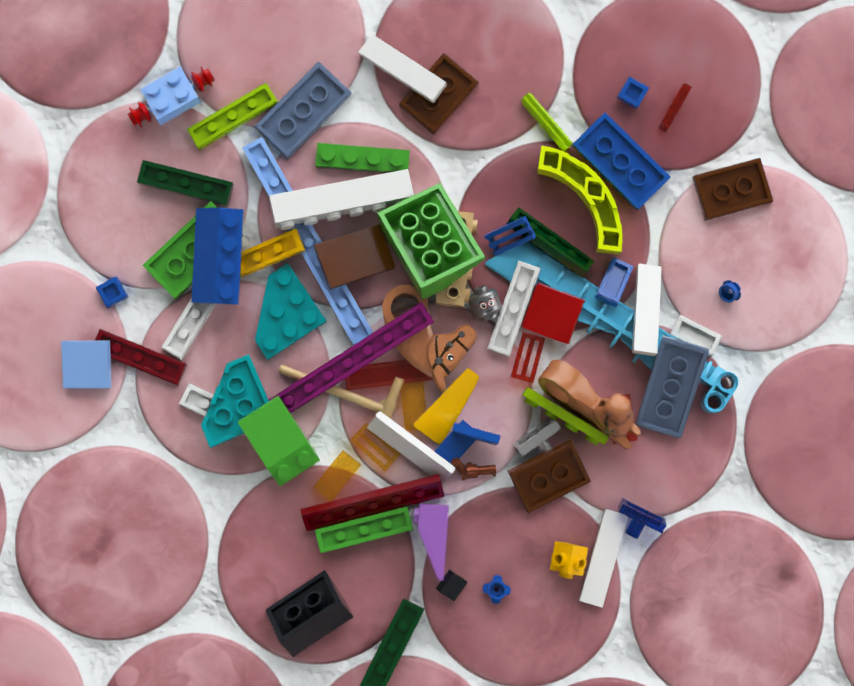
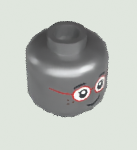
[468,285,502,322]

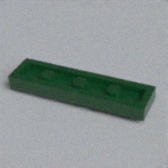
[137,160,234,206]
[506,207,594,278]
[359,598,425,686]

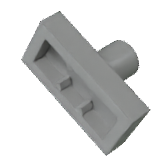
[512,417,561,456]

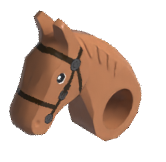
[382,285,477,393]
[538,360,640,449]

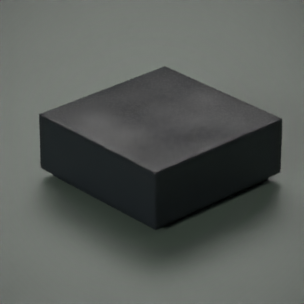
[436,569,468,601]

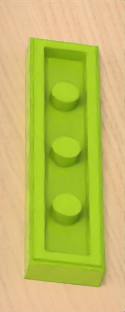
[187,83,278,150]

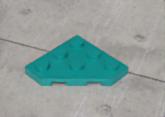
[255,263,327,360]
[201,354,269,448]

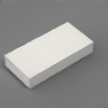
[670,315,722,357]

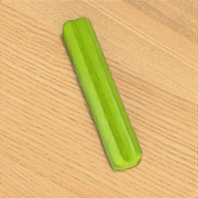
[521,93,573,151]

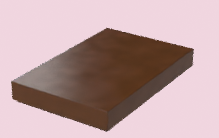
[399,53,479,135]
[692,158,774,221]
[313,224,396,290]
[507,439,591,513]

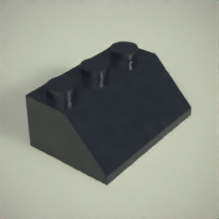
[265,570,353,657]

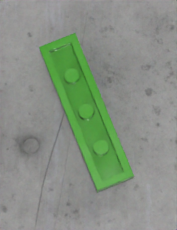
[315,143,410,173]
[315,506,413,553]

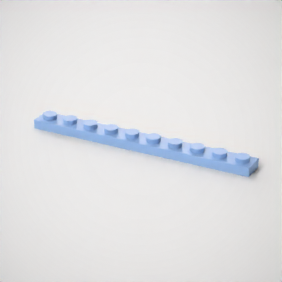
[242,137,373,345]

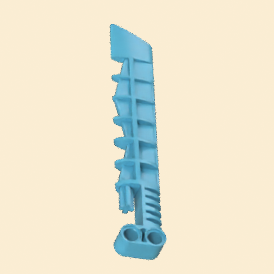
[485,241,739,414]

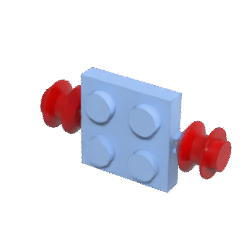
[127,66,215,128]

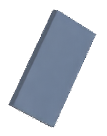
[254,61,352,160]
[635,335,709,439]

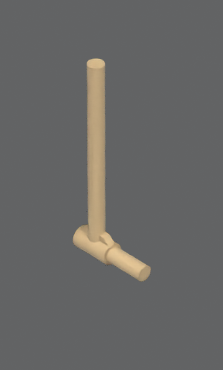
[278,365,404,419]

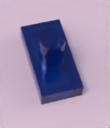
[618,498,666,539]

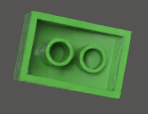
[238,396,320,486]

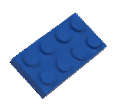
[572,112,671,211]

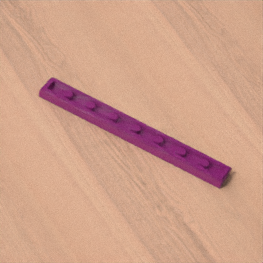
[268,302,435,413]

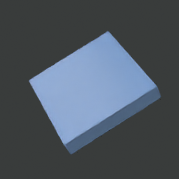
[61,340,112,388]

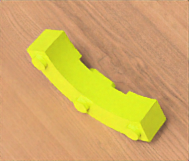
[537,146,623,255]

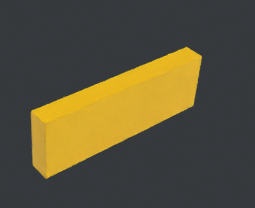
[241,229,306,277]

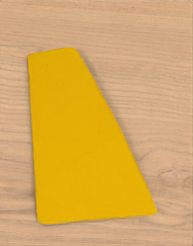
[413,368,479,444]

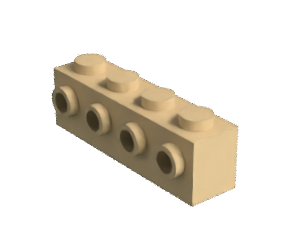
[435,211,478,308]

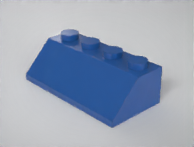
[191,208,244,305]

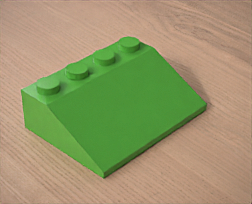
[378,183,485,300]

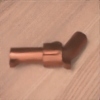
[451,457,496,481]

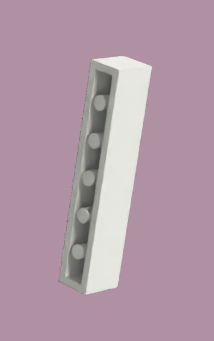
[269,169,414,230]

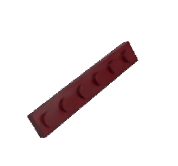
[300,474,445,532]

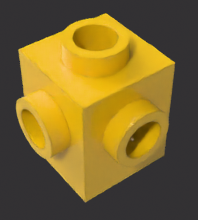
[550,541,588,579]

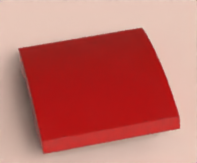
[521,283,585,344]

